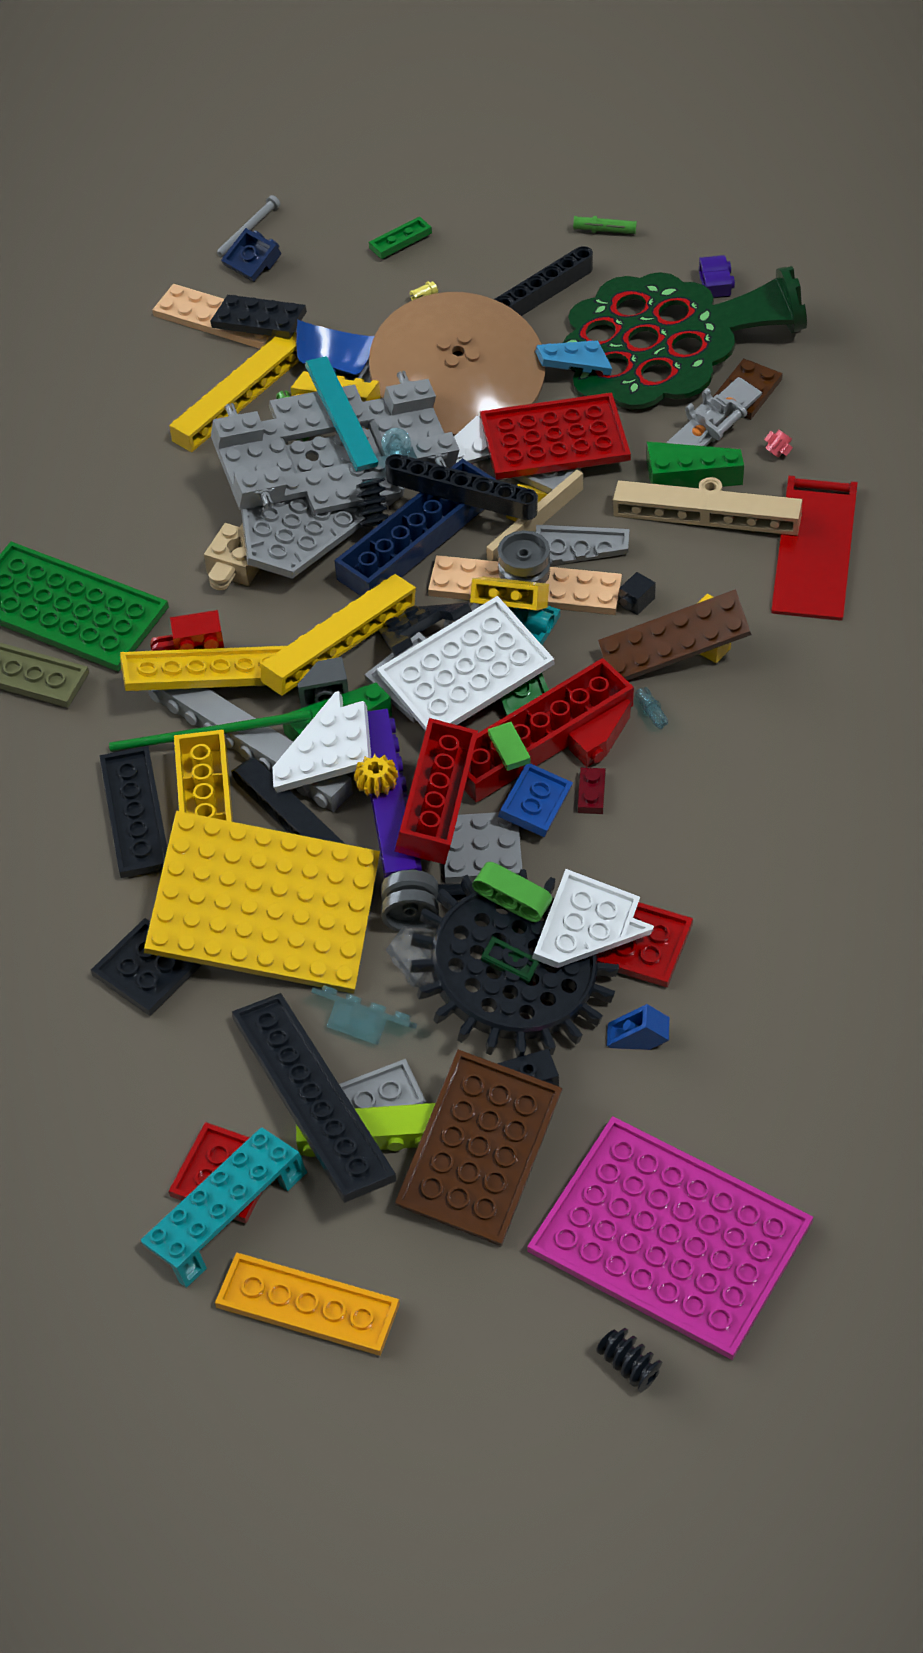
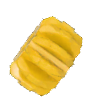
[354,753,398,798]

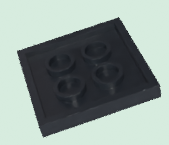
[91,918,203,1016]

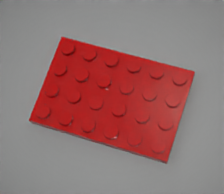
[480,393,631,480]

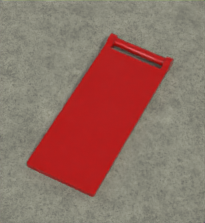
[771,475,858,621]

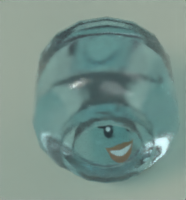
[381,428,412,457]

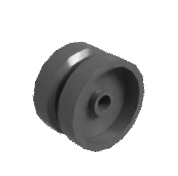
[498,530,550,583]
[381,870,439,933]

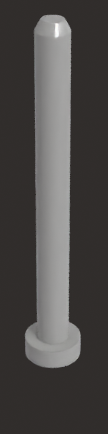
[217,195,281,256]

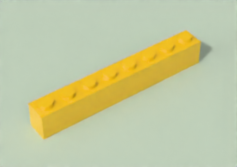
[169,332,299,452]
[261,574,416,696]

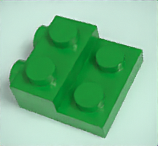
[498,673,549,716]

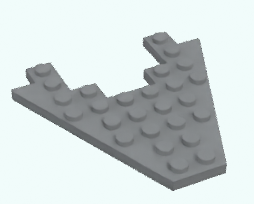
[241,487,405,579]

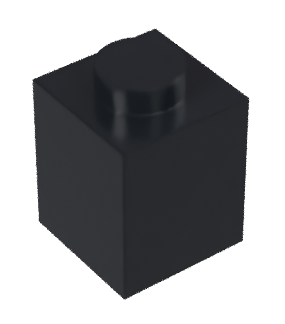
[619,572,656,615]

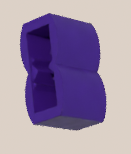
[699,255,735,297]

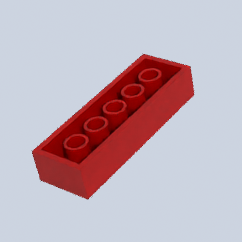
[394,718,478,865]

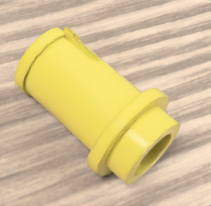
[409,281,438,301]

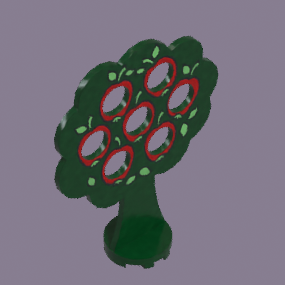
[563,266,807,409]

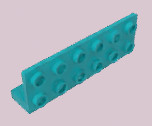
[141,1128,307,1288]

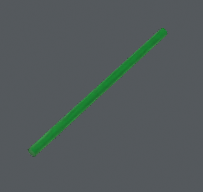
[109,710,313,752]

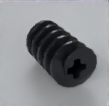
[356,477,389,527]
[596,1328,662,1393]

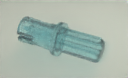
[635,687,668,729]

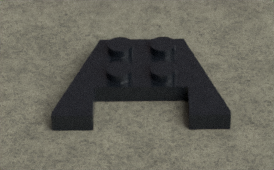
[379,602,472,656]

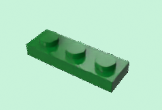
[369,216,432,259]

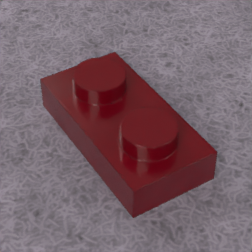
[578,767,606,814]

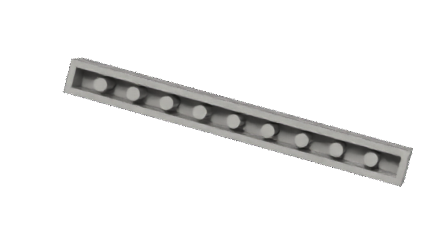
[148,688,353,812]

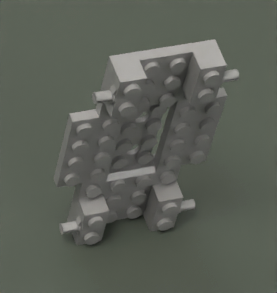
[211,371,460,515]

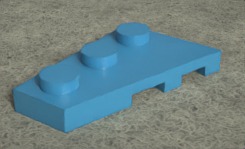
[535,341,612,376]

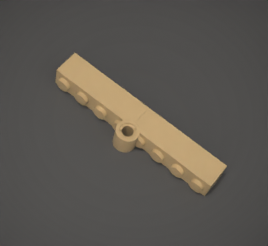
[613,477,802,536]

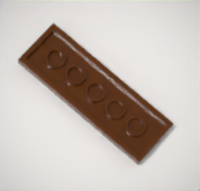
[598,589,752,680]

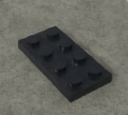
[210,294,307,338]

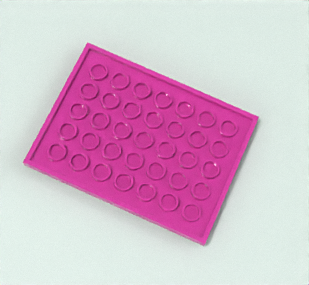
[527,1116,813,1360]

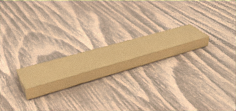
[486,470,583,562]

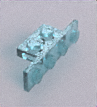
[311,985,417,1045]

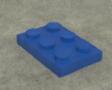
[498,764,573,837]

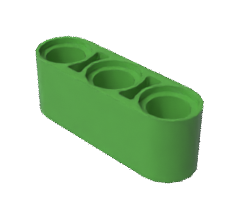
[472,862,552,922]

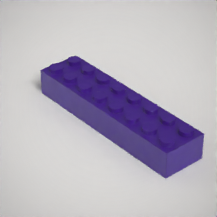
[367,709,422,878]

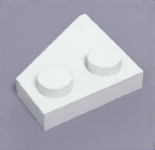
[450,416,490,468]

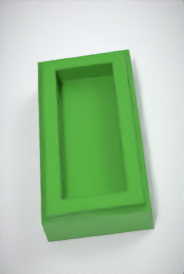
[488,722,531,771]

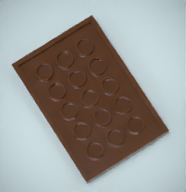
[395,1049,562,1246]

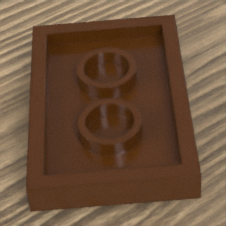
[713,358,783,420]

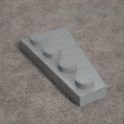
[536,525,630,566]

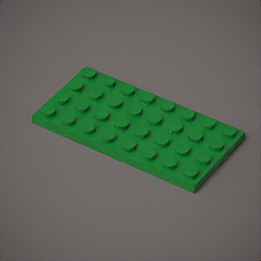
[0,541,169,672]

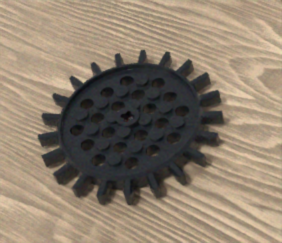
[409,869,619,1058]

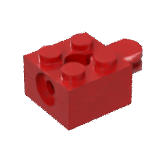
[150,610,224,651]

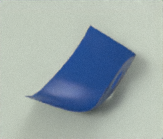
[296,319,375,375]

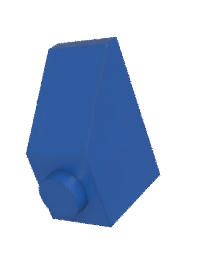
[607,1004,670,1050]

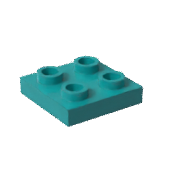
[509,606,561,645]

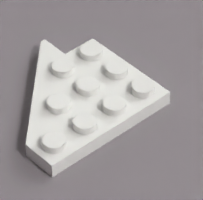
[273,691,371,793]
[532,869,654,968]

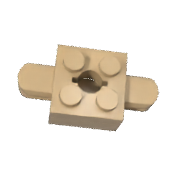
[204,523,260,590]

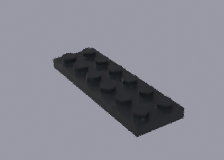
[99,746,167,878]

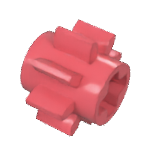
[764,430,793,458]

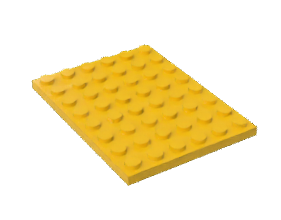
[144,811,380,994]

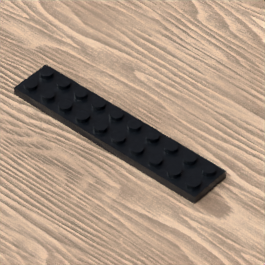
[232,993,397,1203]

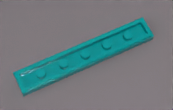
[305,356,378,472]

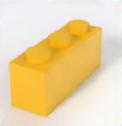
[470,577,549,610]

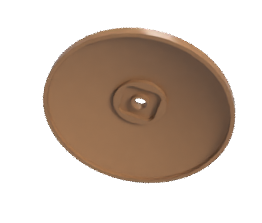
[369,292,545,436]

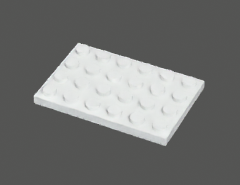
[377,596,555,731]

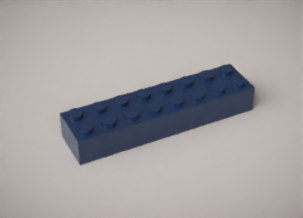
[334,458,496,596]

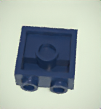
[221,228,282,281]

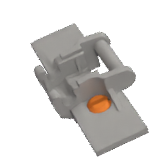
[666,377,762,446]

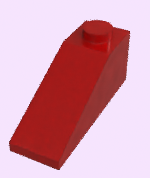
[569,699,631,768]

